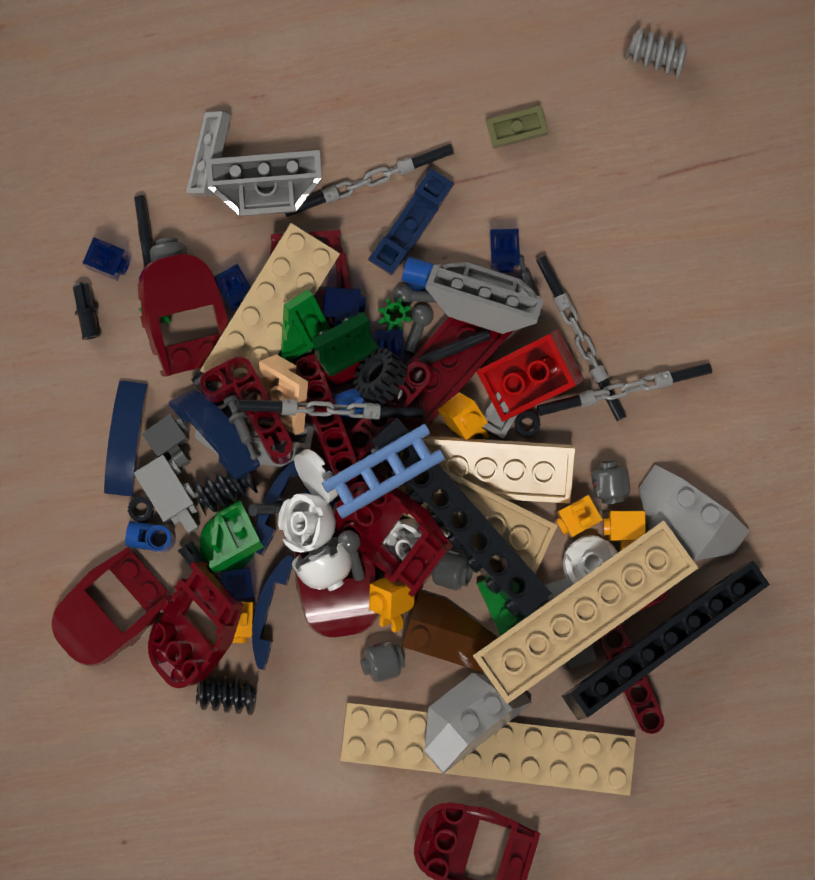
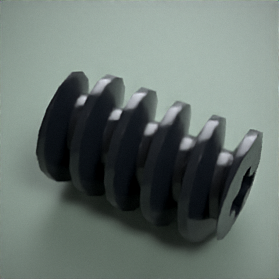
[194,470,258,516]
[196,674,258,715]

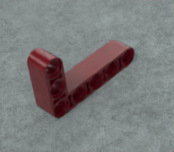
[296,354,371,488]
[337,361,433,482]
[598,590,669,734]

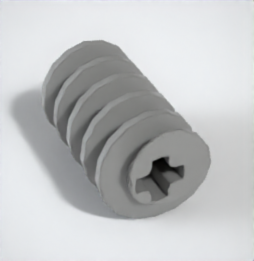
[625,27,687,78]

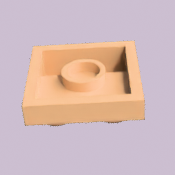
[257,354,308,435]

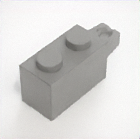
[134,455,199,534]

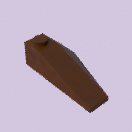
[402,592,498,672]

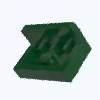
[313,312,378,376]

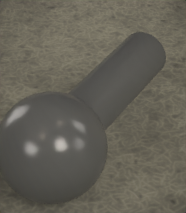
[392,284,437,307]
[404,304,434,356]
[337,530,365,581]

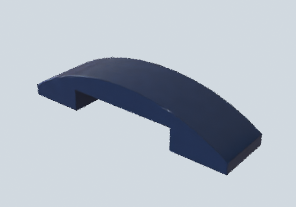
[368,168,454,276]
[104,380,148,497]
[169,389,260,480]
[256,460,301,556]
[252,555,295,670]

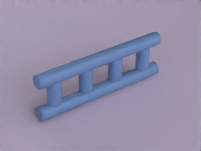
[321,424,445,519]

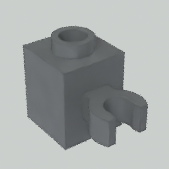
[141,414,191,469]

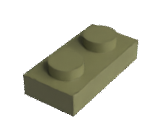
[486,106,548,149]

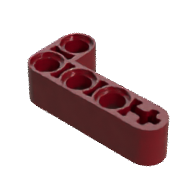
[200,357,294,465]

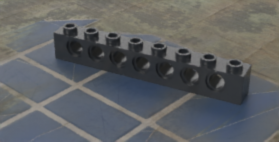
[367,418,552,617]
[561,561,770,720]

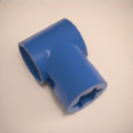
[401,256,436,291]
[333,388,365,420]
[125,521,176,553]

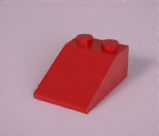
[476,329,585,422]

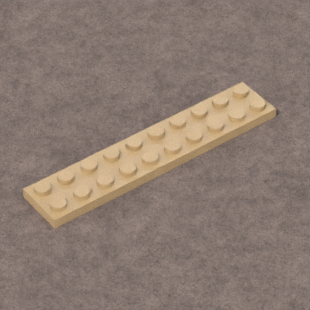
[340,703,636,796]

